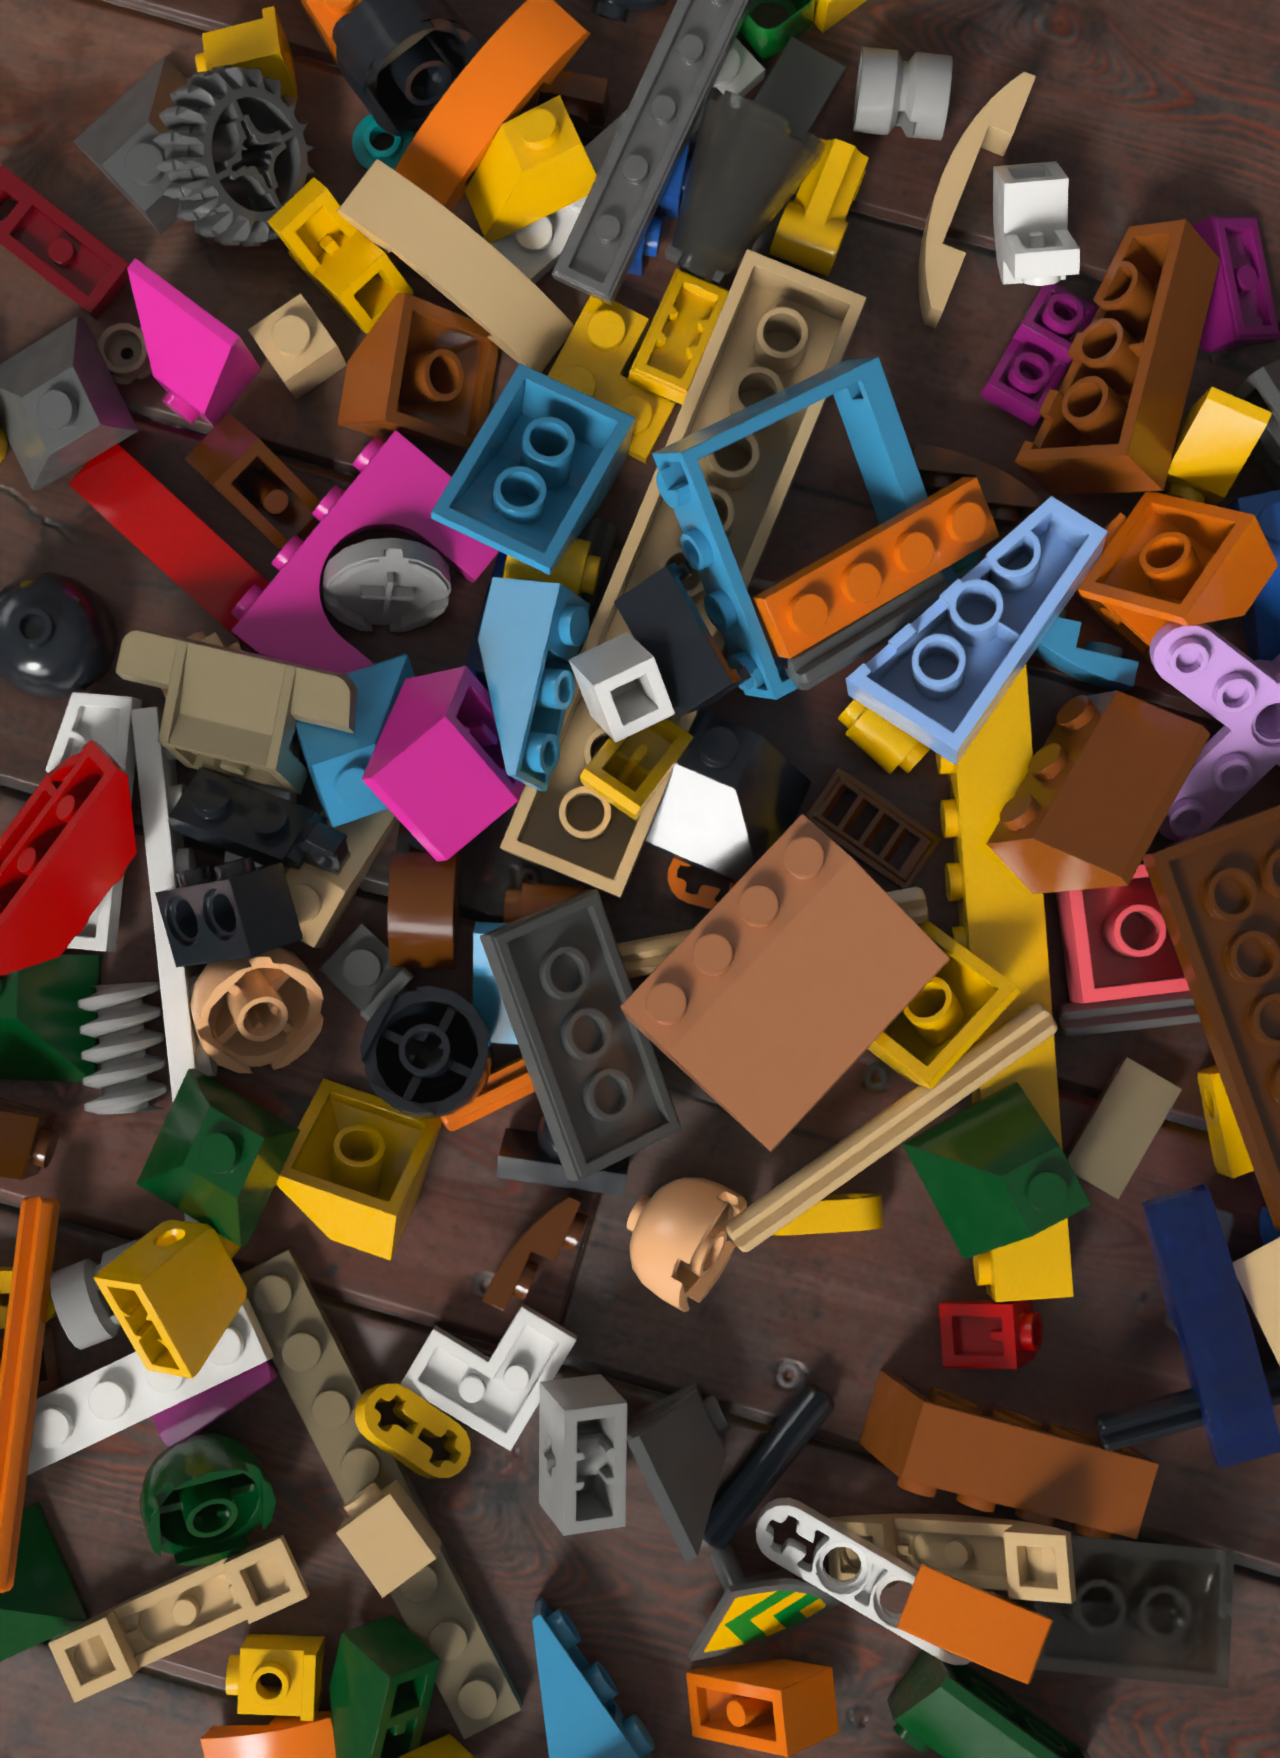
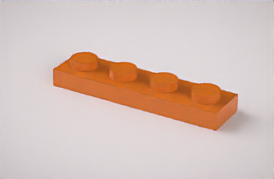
[752,477,1000,659]

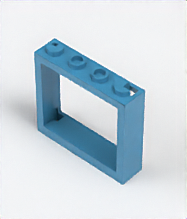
[652,357,957,700]

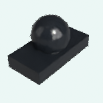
[496,1115,630,1196]

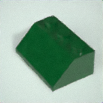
[887,1650,1091,1758]

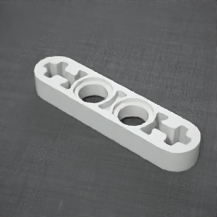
[756,1497,972,1665]

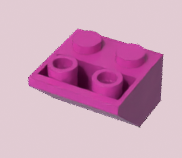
[362,666,525,862]

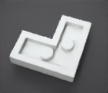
[400,1303,577,1451]

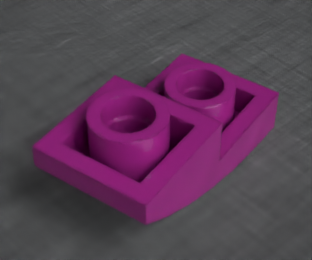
[980,283,1099,427]

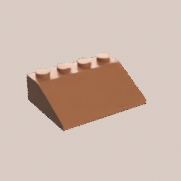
[620,814,950,1152]

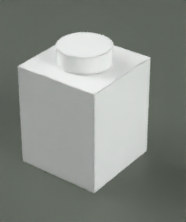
[569,632,675,743]

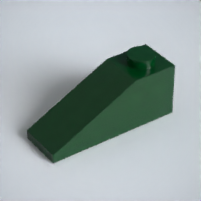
[329,1615,440,1758]

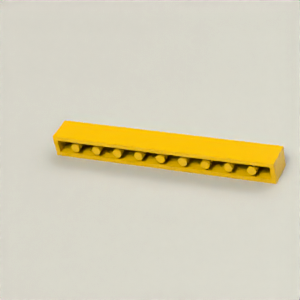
[936,664,1074,1302]

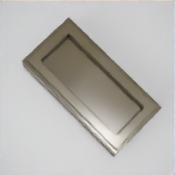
[1065,1056,1182,1199]

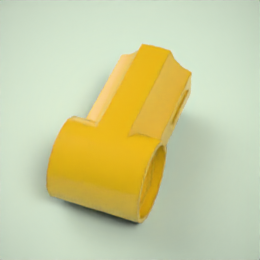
[769,138,869,277]

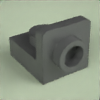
[318,923,419,1022]

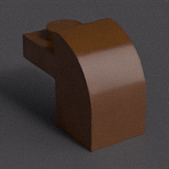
[387,822,463,970]

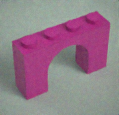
[230,430,499,674]

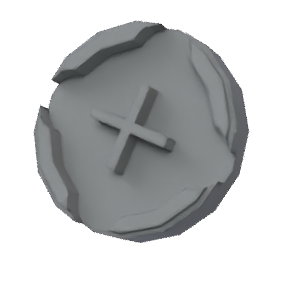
[322,538,451,633]

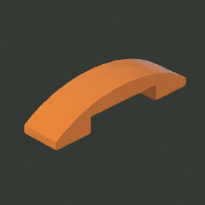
[395,0,591,212]

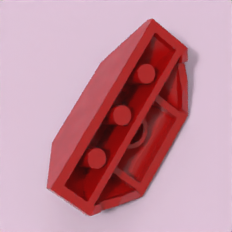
[0,740,137,976]

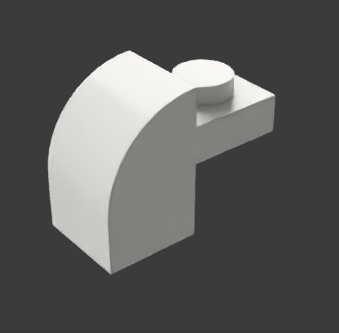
[993,161,1080,286]

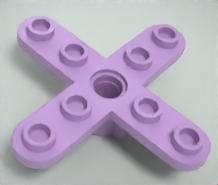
[1149,621,1280,841]

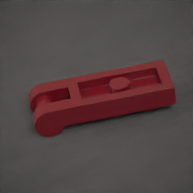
[0,164,130,320]

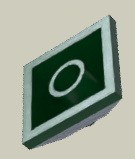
[0,954,102,1082]
[136,1068,300,1247]
[901,1082,1091,1259]
[0,1501,91,1662]

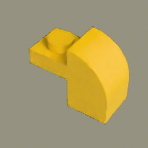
[267,177,414,334]

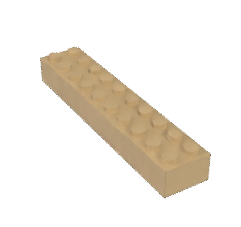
[500,249,867,899]

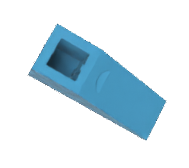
[478,577,590,792]
[532,1597,655,1758]

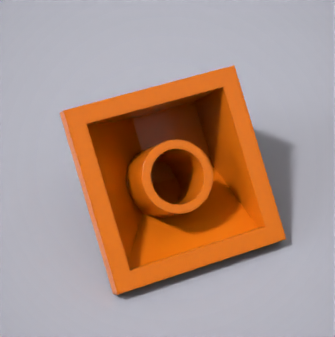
[1078,491,1278,626]

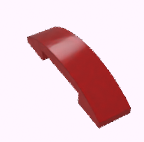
[68,444,270,654]

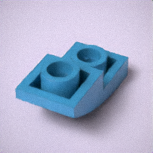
[1033,609,1139,692]

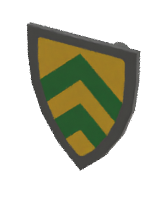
[688,1545,840,1661]

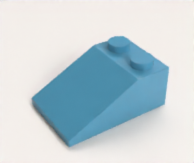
[431,363,635,575]

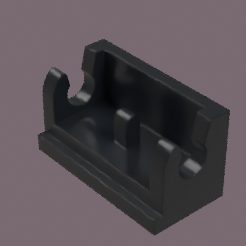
[614,562,751,717]

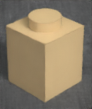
[248,293,347,400]
[336,1479,442,1598]

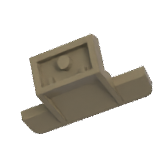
[116,629,357,795]

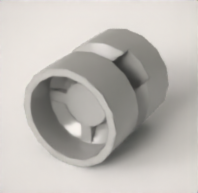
[852,47,953,140]
[50,1238,140,1350]

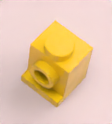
[195,6,299,98]
[226,1633,325,1721]

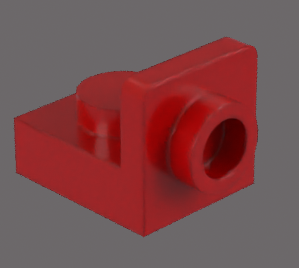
[939,1299,1043,1370]

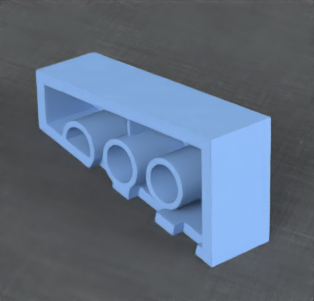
[846,496,1108,765]

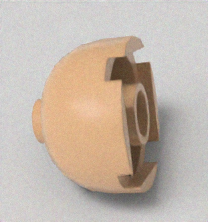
[190,947,324,1074]
[627,1177,747,1312]

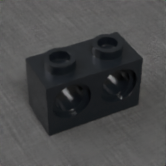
[155,856,303,967]

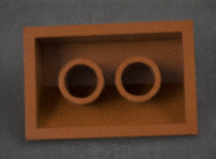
[986,690,1210,894]

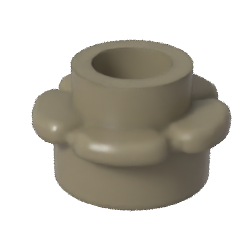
[97,322,152,385]

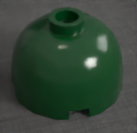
[139,1433,276,1566]

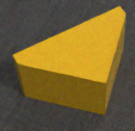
[580,718,694,821]

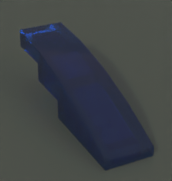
[1141,1184,1280,1469]

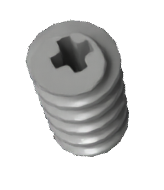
[78,982,167,1114]

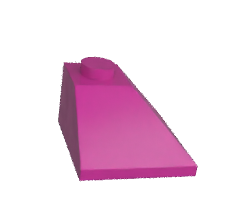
[127,258,261,427]

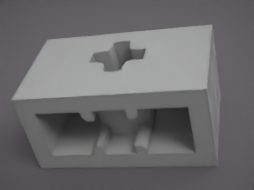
[539,1374,627,1536]

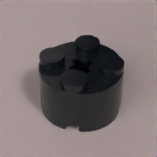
[332,0,482,137]

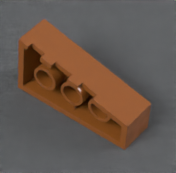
[1015,219,1220,496]
[858,1370,1159,1542]

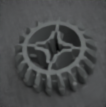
[153,65,318,247]

